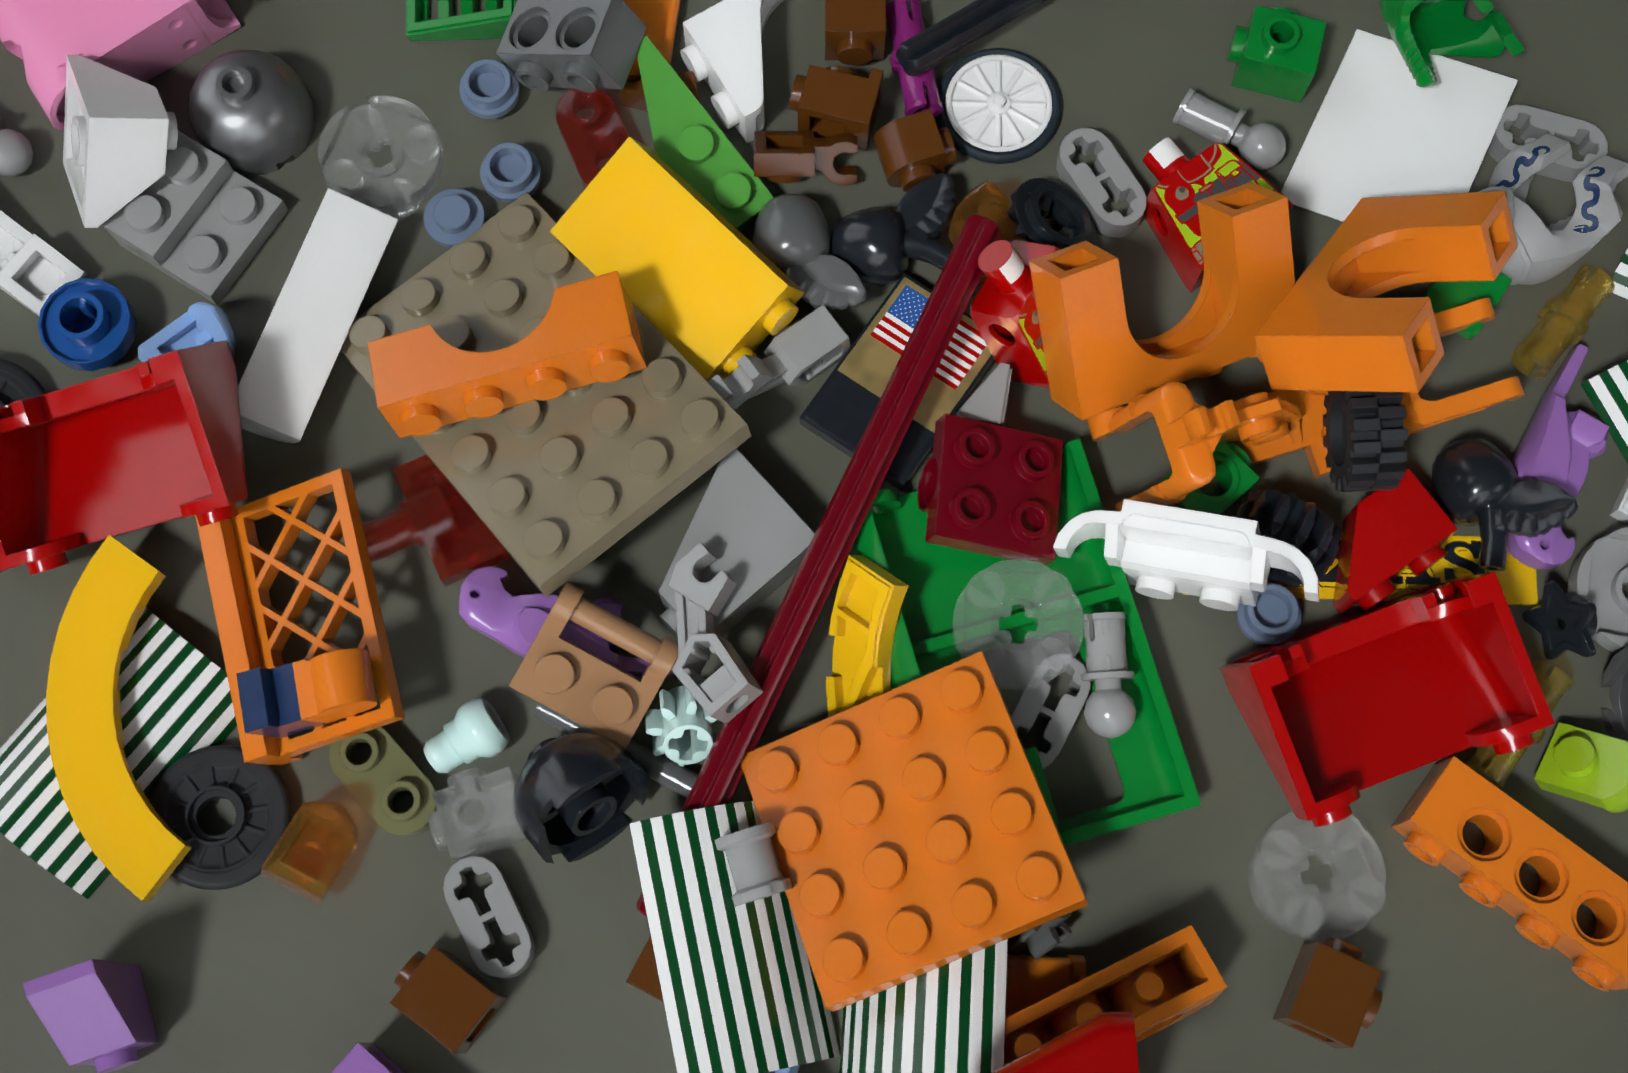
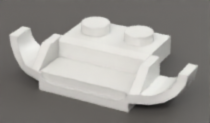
[1053,499,1319,611]

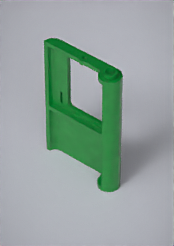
[849,438,1202,847]

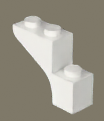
[680,0,784,144]

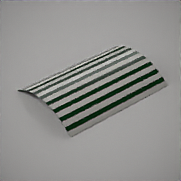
[0,607,237,899]
[629,801,841,1073]
[839,939,1008,1073]

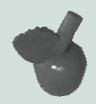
[753,194,867,311]

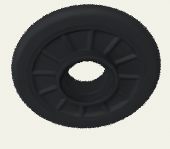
[149,745,292,890]

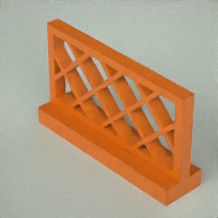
[195,468,405,766]

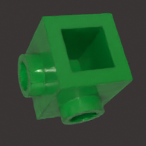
[1226,5,1327,103]

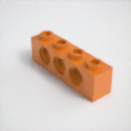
[1391,756,1628,992]
[1004,925,1228,1065]

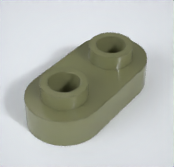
[329,727,441,838]

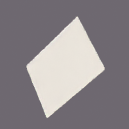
[1281,29,1518,222]

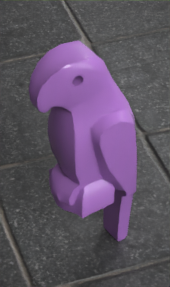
[1507,344,1609,570]
[459,566,678,679]

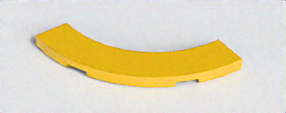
[46,535,192,903]
[826,555,908,717]

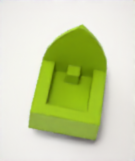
[1534,722,1628,813]

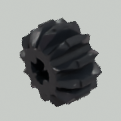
[1232,488,1342,587]

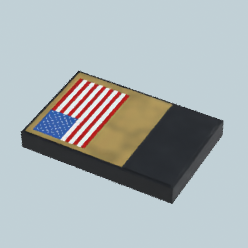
[799,273,995,491]

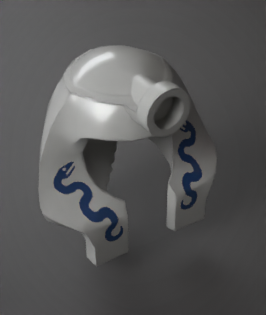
[1479,133,1628,285]

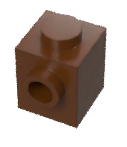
[1273,937,1383,1048]

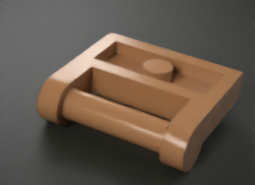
[509,581,678,749]

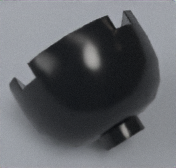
[513,731,650,864]

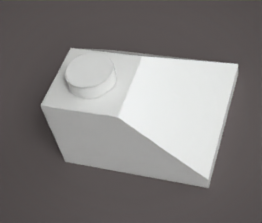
[63,54,178,228]

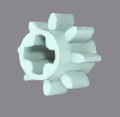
[645,685,723,767]

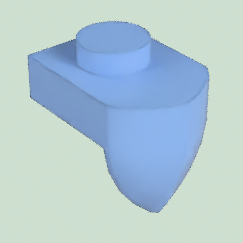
[138,302,236,362]

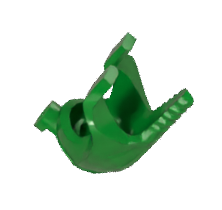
[1379,0,1525,88]

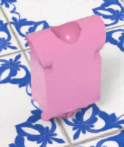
[0,0,242,131]

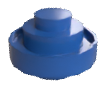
[38,278,137,371]

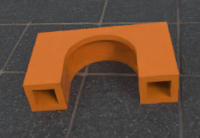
[1029,182,1295,420]
[1254,191,1518,393]

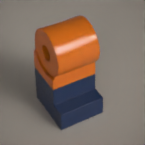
[236,648,377,738]

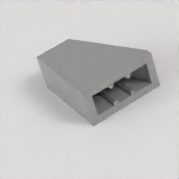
[658,448,815,638]

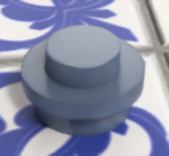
[459,59,520,119]
[480,143,542,203]
[423,189,486,248]
[1235,582,1301,646]

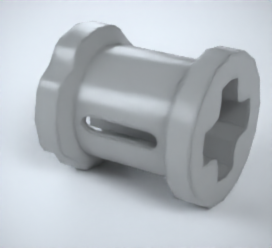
[715,822,793,907]

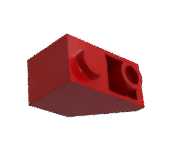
[1333,468,1458,616]

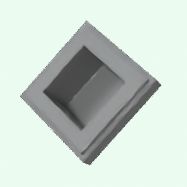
[955,363,1012,426]

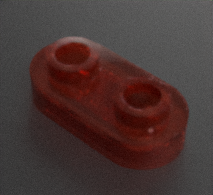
[556,89,629,189]

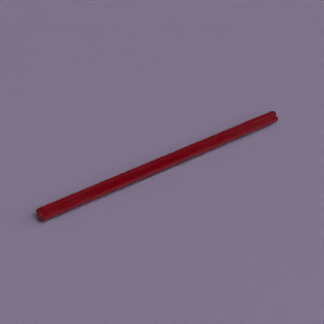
[636,214,1001,916]

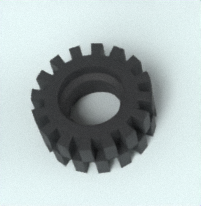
[1323,391,1408,492]

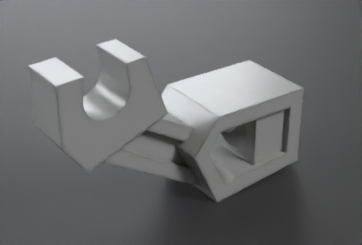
[707,305,850,409]
[668,542,764,724]

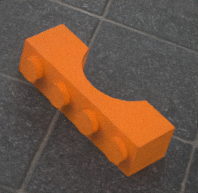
[367,271,647,438]

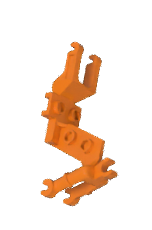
[1086,298,1525,511]

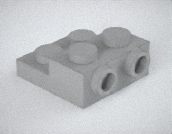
[104,130,289,306]

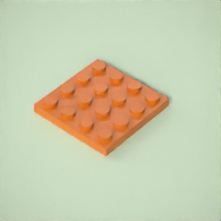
[740,651,1089,1012]

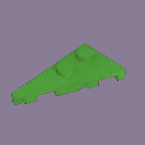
[637,36,774,232]

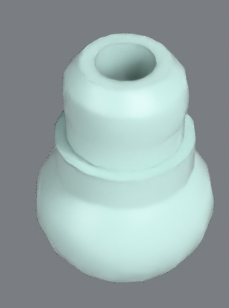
[423,698,510,773]

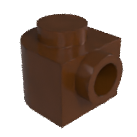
[873,109,957,192]

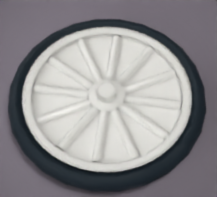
[937,48,1061,164]

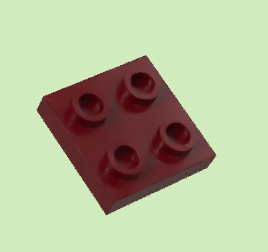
[917,413,1063,567]

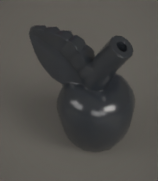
[830,173,955,286]
[1432,438,1578,571]

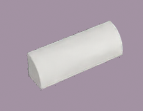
[238,188,398,443]

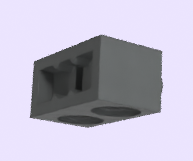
[496,0,647,93]

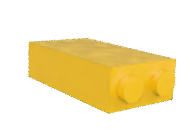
[550,136,805,381]

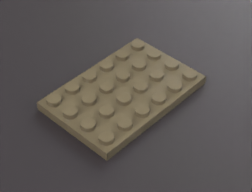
[340,192,751,597]

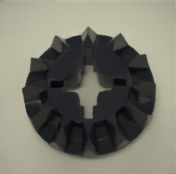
[1007,178,1096,249]

